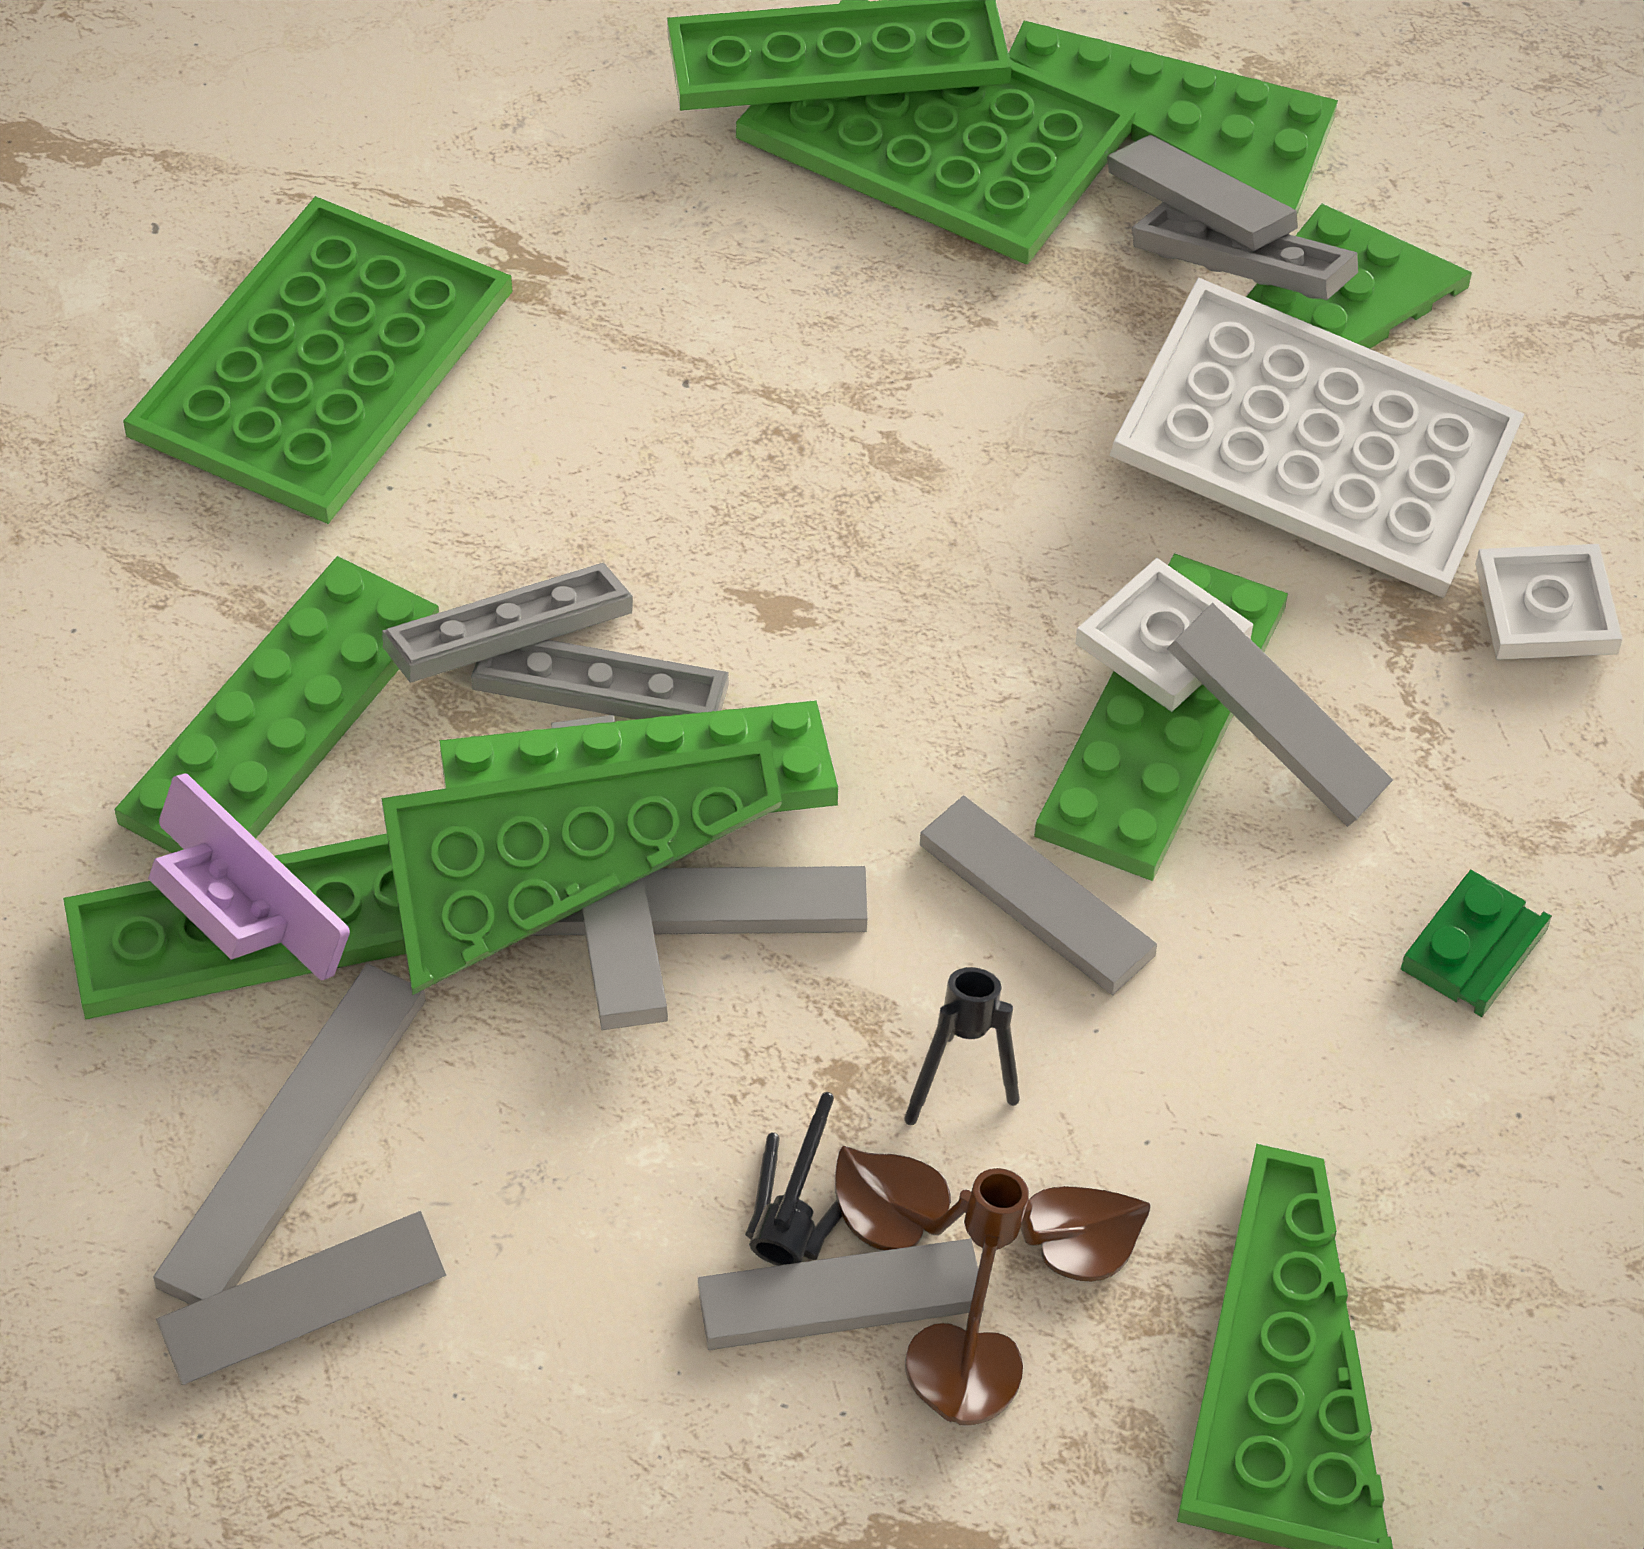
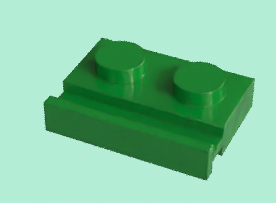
[1400,869,1552,1017]

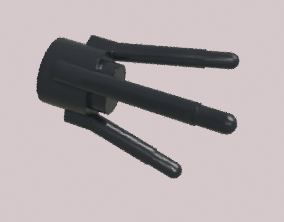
[904,967,1020,1125]
[745,1092,842,1266]

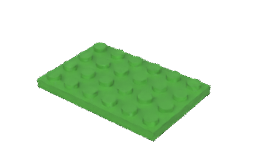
[736,0,1136,265]
[123,196,513,524]

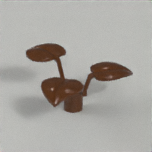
[835,1146,1150,1425]

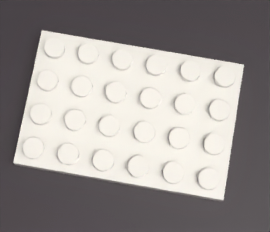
[1109,277,1524,598]

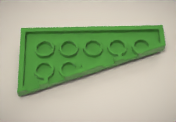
[1008,20,1338,214]
[1246,203,1472,349]
[382,739,782,995]
[1177,1143,1393,1549]

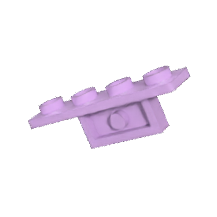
[148,773,350,980]

